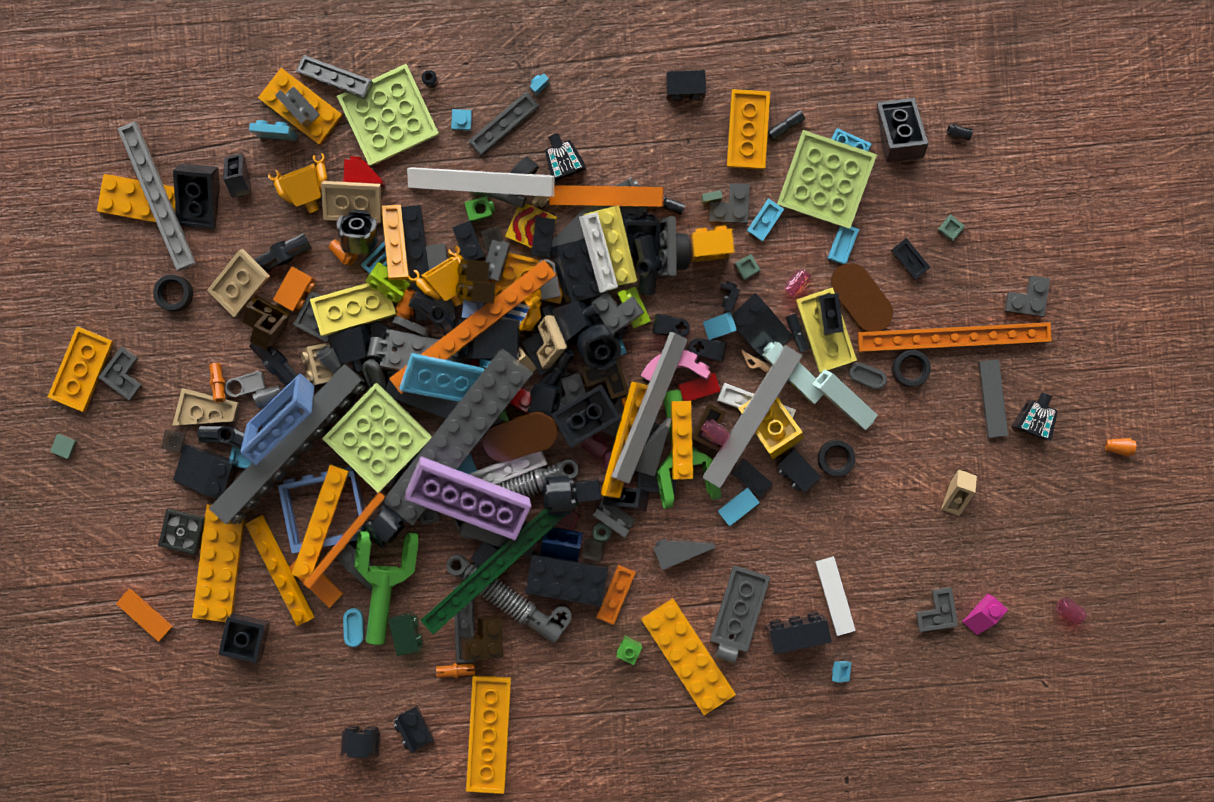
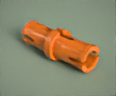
[209,363,226,403]
[436,663,476,678]

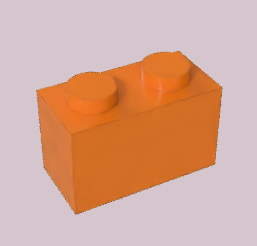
[273,266,316,312]

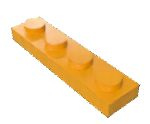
[381,205,408,281]
[671,401,693,479]

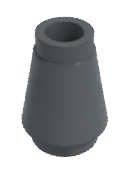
[316,345,342,374]
[252,386,281,409]

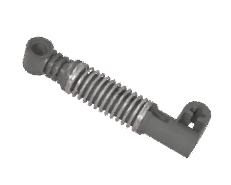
[453,458,579,539]
[446,554,572,644]

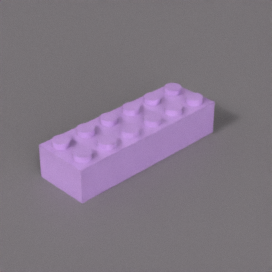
[405,457,531,540]

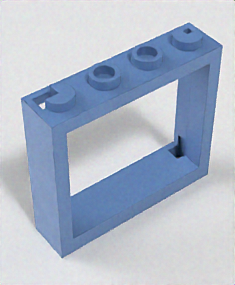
[240,373,314,465]
[278,467,368,553]

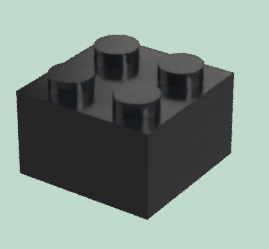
[218,613,270,663]

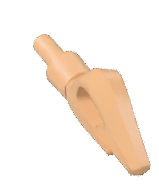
[742,350,771,373]

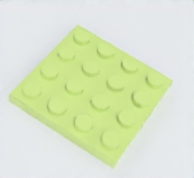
[337,64,440,167]
[777,130,877,229]
[322,383,432,493]

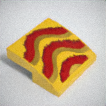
[505,203,558,248]

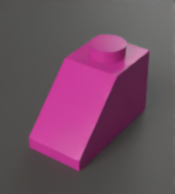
[962,594,1008,635]

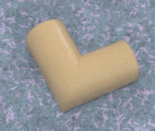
[537,315,567,369]

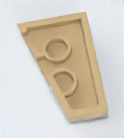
[172,388,239,426]

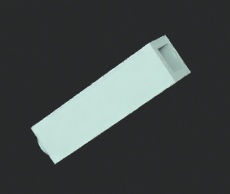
[762,342,823,404]
[812,369,878,430]

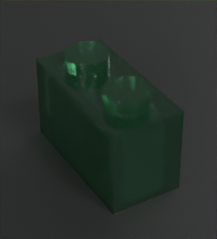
[388,611,424,656]

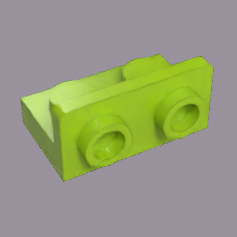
[365,262,410,303]
[618,287,650,329]

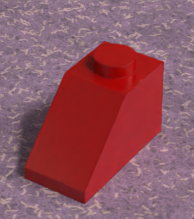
[343,156,385,187]

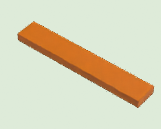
[549,185,664,207]
[304,492,385,588]

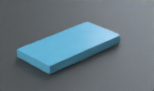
[399,353,485,402]

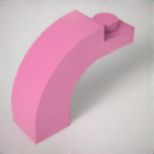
[641,350,711,381]

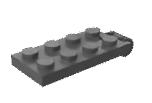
[367,329,464,371]
[710,565,770,664]

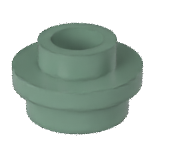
[592,523,612,542]

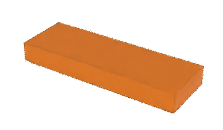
[289,559,344,608]
[596,564,636,625]
[116,589,173,642]

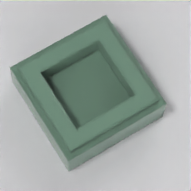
[701,190,723,204]
[937,214,965,242]
[734,254,761,280]
[50,434,77,459]

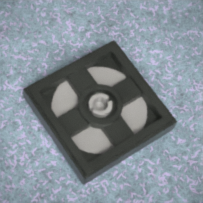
[158,508,205,555]

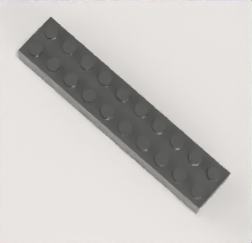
[382,349,533,525]
[209,364,367,525]

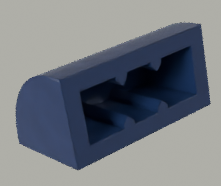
[540,527,583,561]

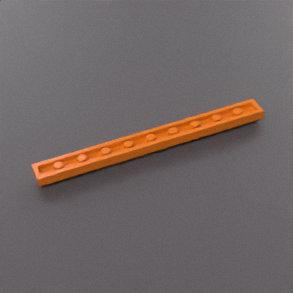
[389,260,556,394]
[857,322,1052,352]

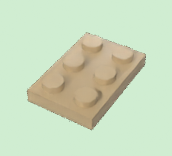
[321,181,382,223]
[207,249,270,317]

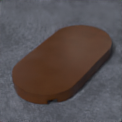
[831,263,893,332]
[483,412,558,462]

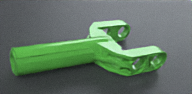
[656,390,721,509]
[354,531,418,645]

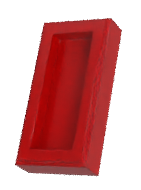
[678,373,720,401]

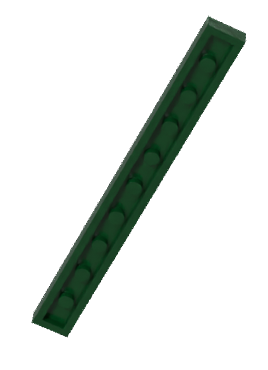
[420,495,579,635]

